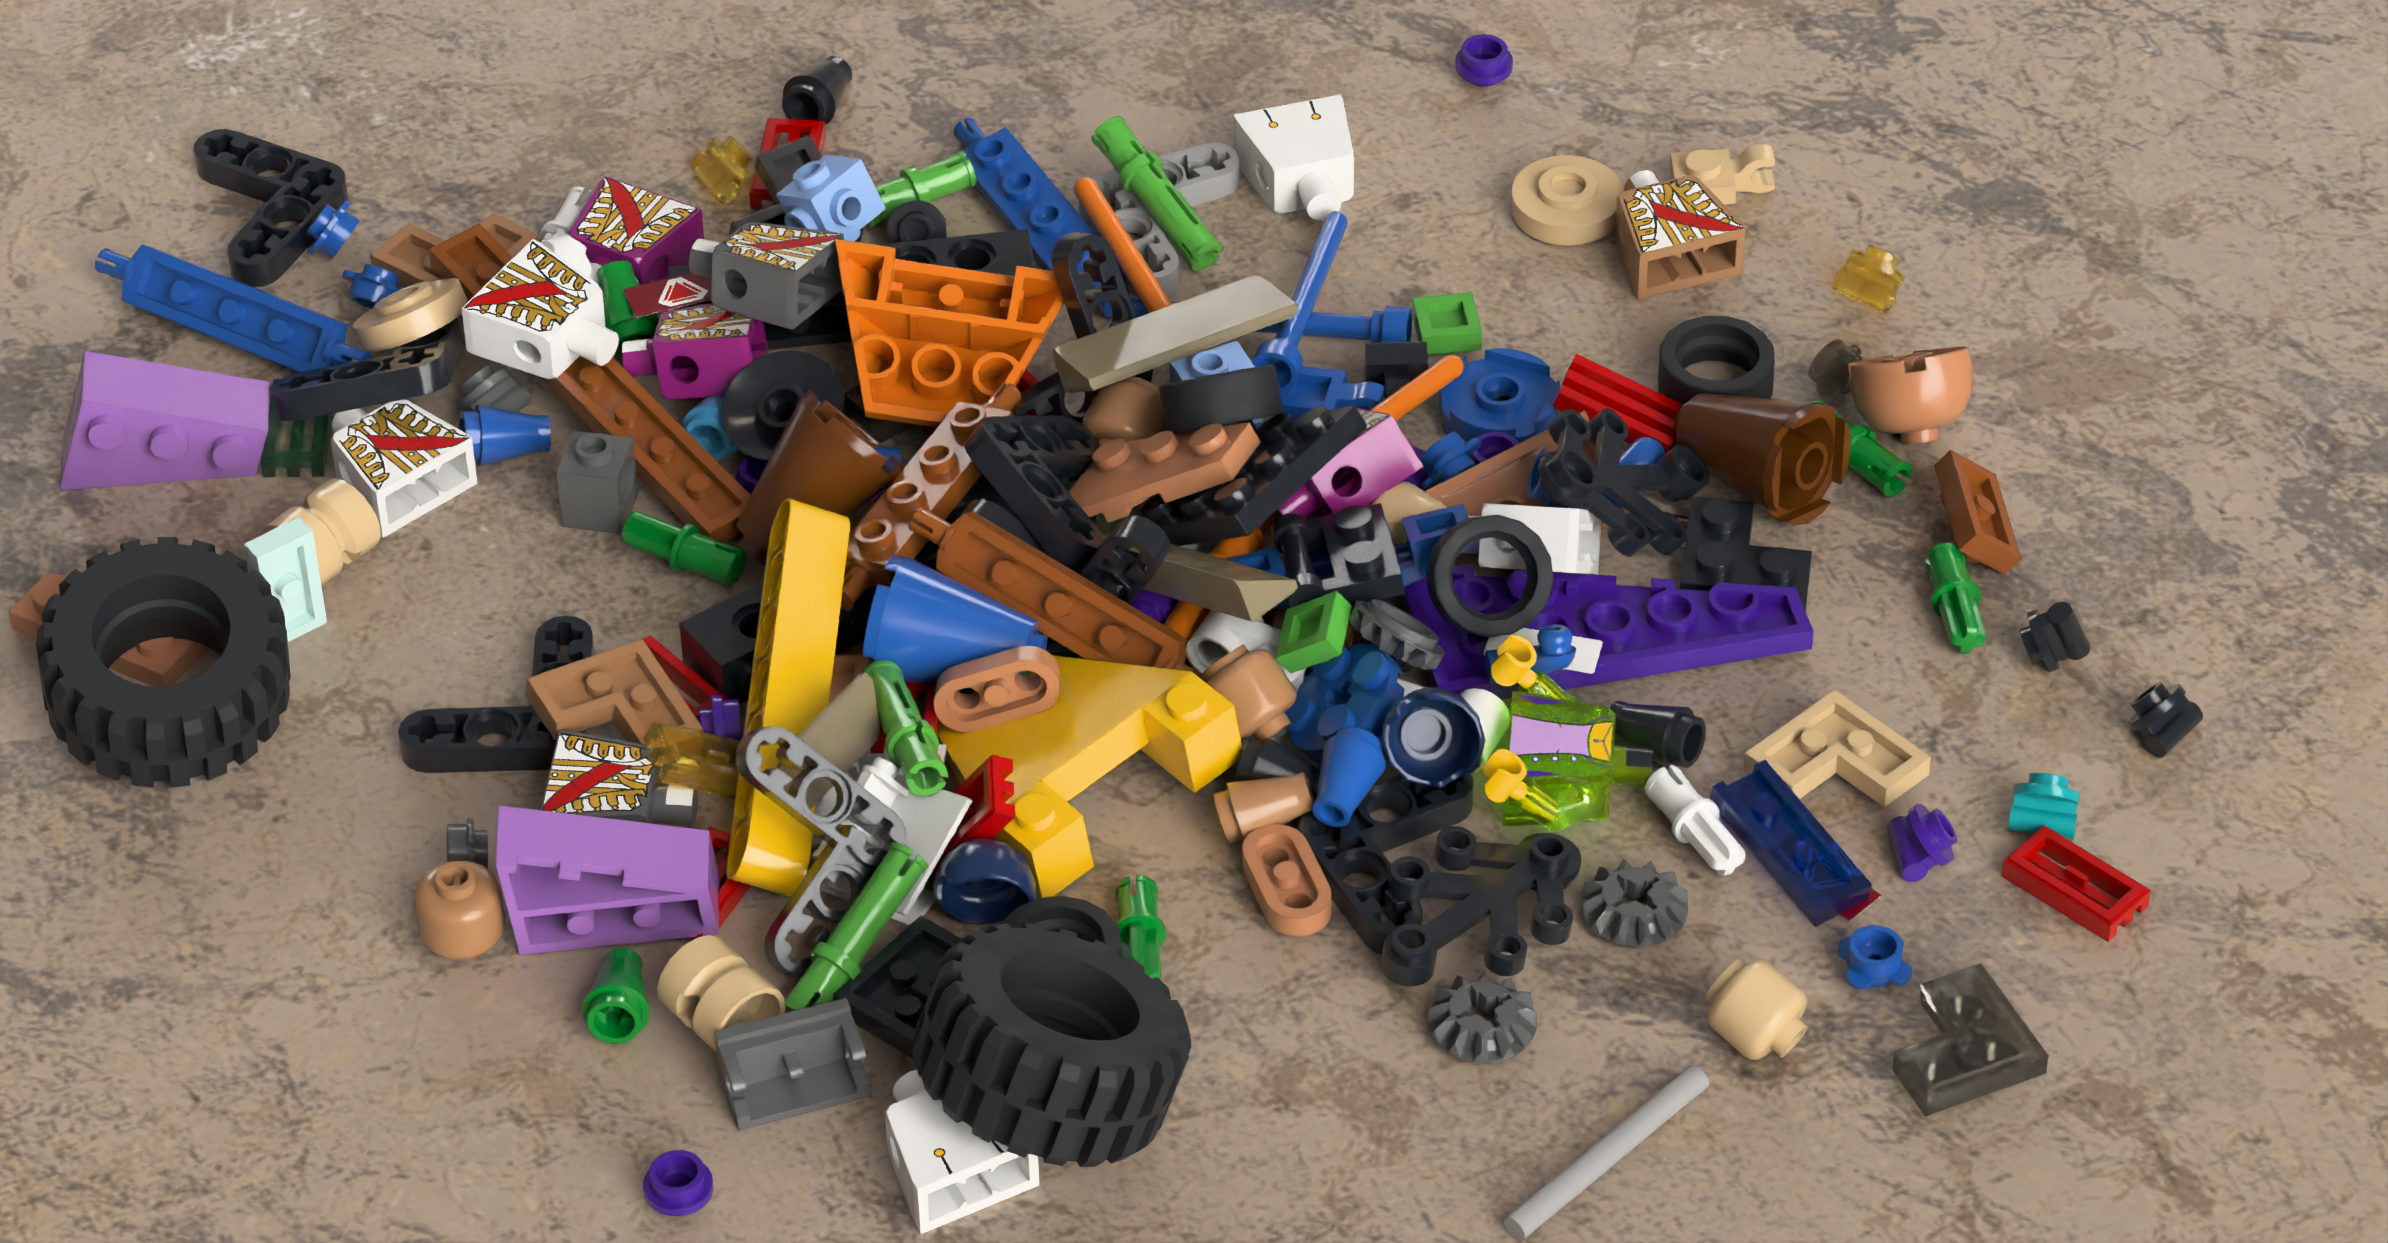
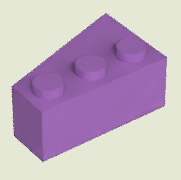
[60,351,269,490]
[496,805,719,955]

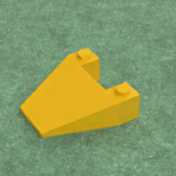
[938,655,1243,898]

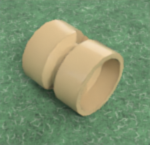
[260,478,381,586]
[657,935,785,1053]

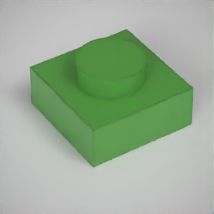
[1412,292,1482,355]
[1275,591,1352,673]

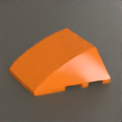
[835,239,1064,427]

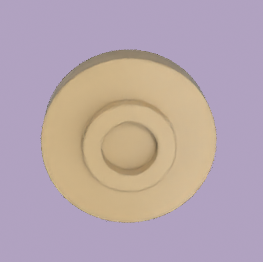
[1511,155,1624,246]
[353,278,468,352]

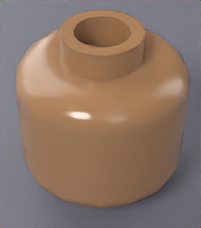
[1082,376,1167,447]
[1202,644,1297,742]
[414,861,505,960]

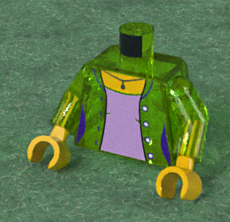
[1482,635,1653,831]

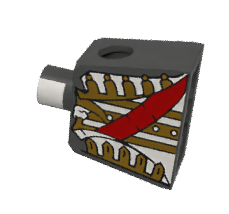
[689,222,844,330]
[541,730,698,825]

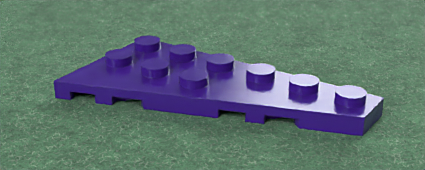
[1399,565,1814,700]

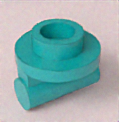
[2008,773,2080,840]

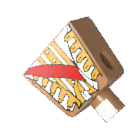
[1615,170,1746,300]

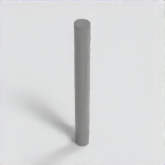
[1504,1065,1709,1241]

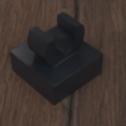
[1364,341,1428,414]

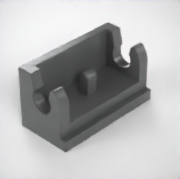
[714,998,871,1131]

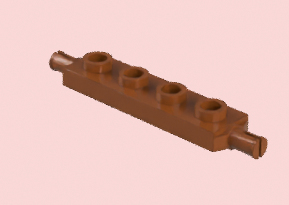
[840,382,1021,611]
[908,506,1207,682]

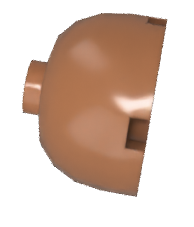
[1848,346,1973,445]

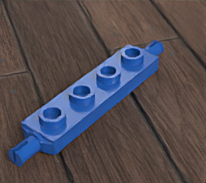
[954,118,1122,318]
[95,244,373,373]

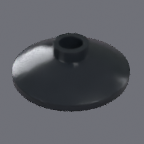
[722,351,844,463]

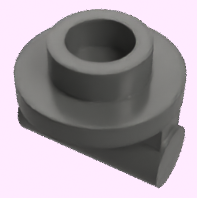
[458,365,531,412]

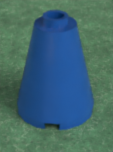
[863,554,1047,683]

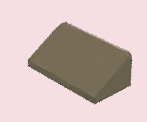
[775,672,880,809]

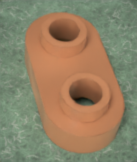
[934,646,1061,733]
[1242,824,1331,937]

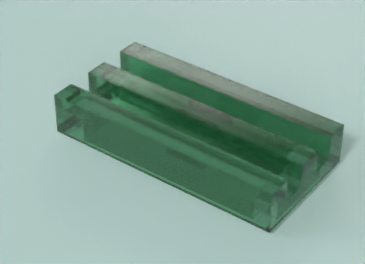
[260,379,334,477]

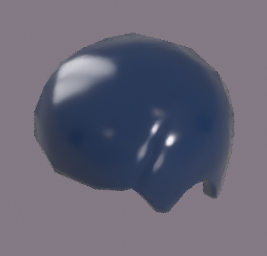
[1381,687,1486,788]
[933,837,1036,925]

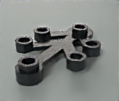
[1538,408,1710,557]
[1381,826,1582,986]

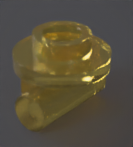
[690,136,755,203]
[1832,245,1905,313]

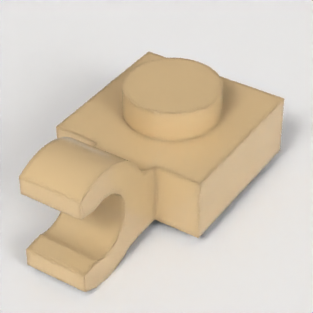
[1670,144,1775,205]

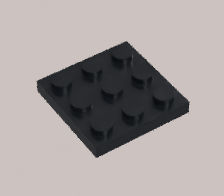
[1141,405,1367,546]

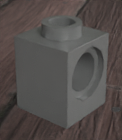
[556,430,639,534]

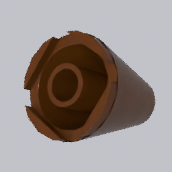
[736,389,904,566]
[1675,393,1851,526]

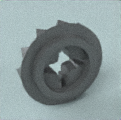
[1349,599,1445,670]
[1581,859,1688,947]
[1428,971,1537,1063]

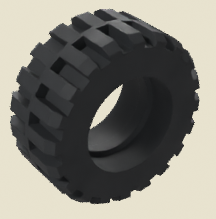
[36,537,291,788]
[912,923,1191,1167]

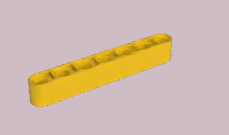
[726,498,850,897]

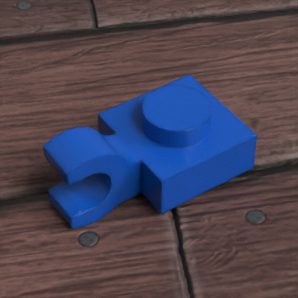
[1274,366,1385,417]

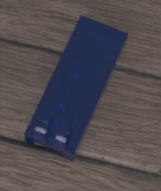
[1710,760,1872,927]

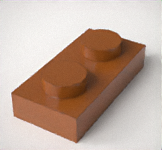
[1934,450,2022,575]

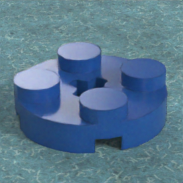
[1438,348,1561,443]
[1284,643,1405,764]

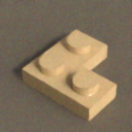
[1744,690,1931,807]

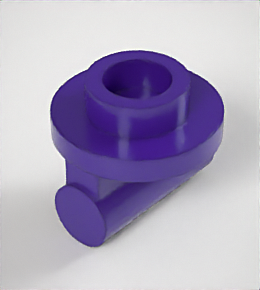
[1887,804,1957,882]

